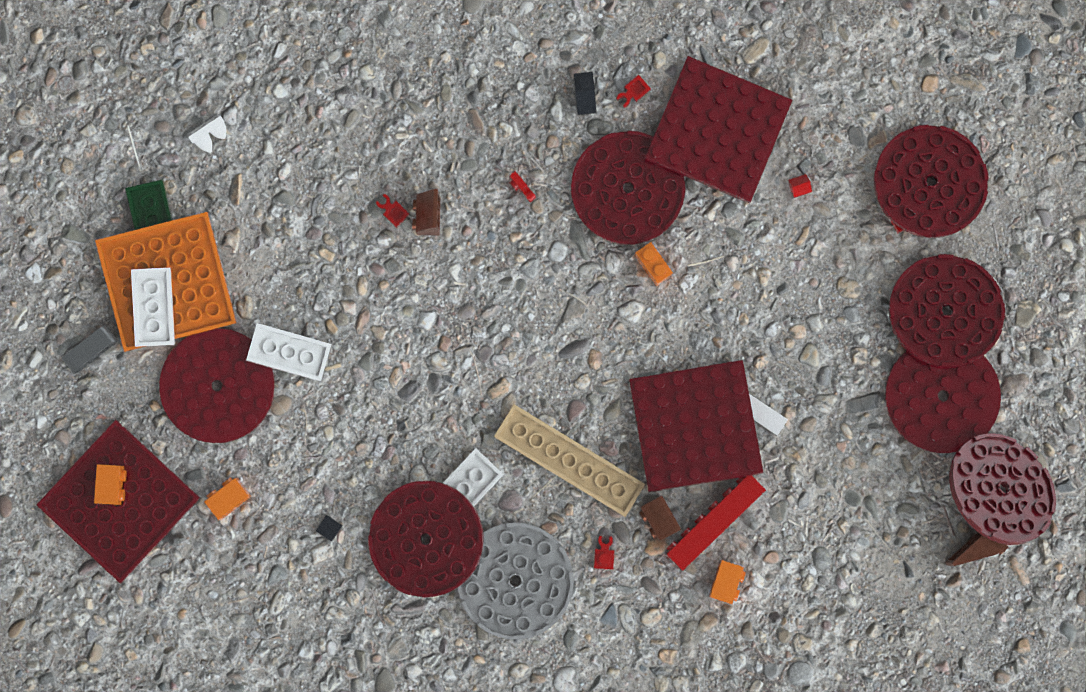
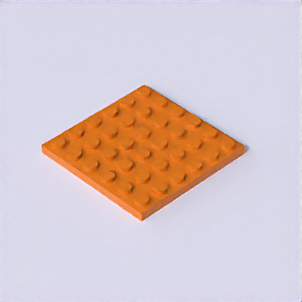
[95,212,237,352]

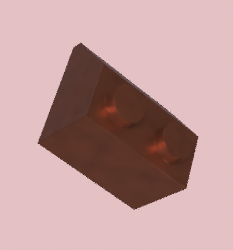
[639,495,681,541]

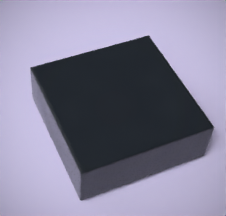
[316,515,343,542]

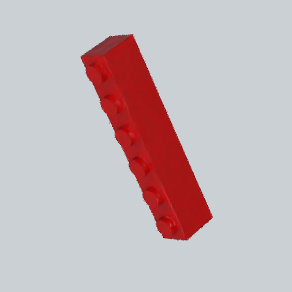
[666,476,766,571]

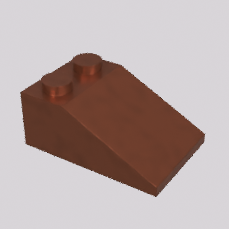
[412,189,441,235]
[944,532,1009,566]

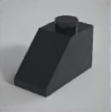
[573,72,596,115]

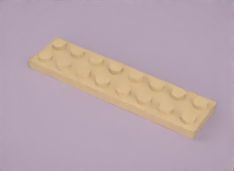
[494,404,645,517]

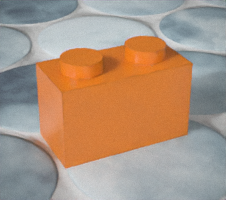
[634,242,673,286]
[94,465,126,505]
[204,478,252,520]
[709,560,746,604]

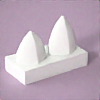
[187,113,226,153]

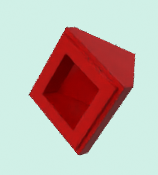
[788,174,812,198]

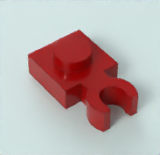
[616,75,651,108]
[509,171,536,203]
[376,194,410,228]
[594,536,615,570]

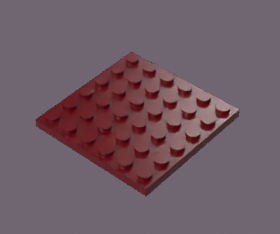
[645,56,793,204]
[629,360,764,493]
[37,420,201,584]

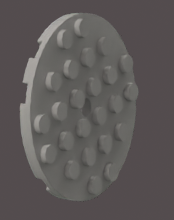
[458,523,573,640]

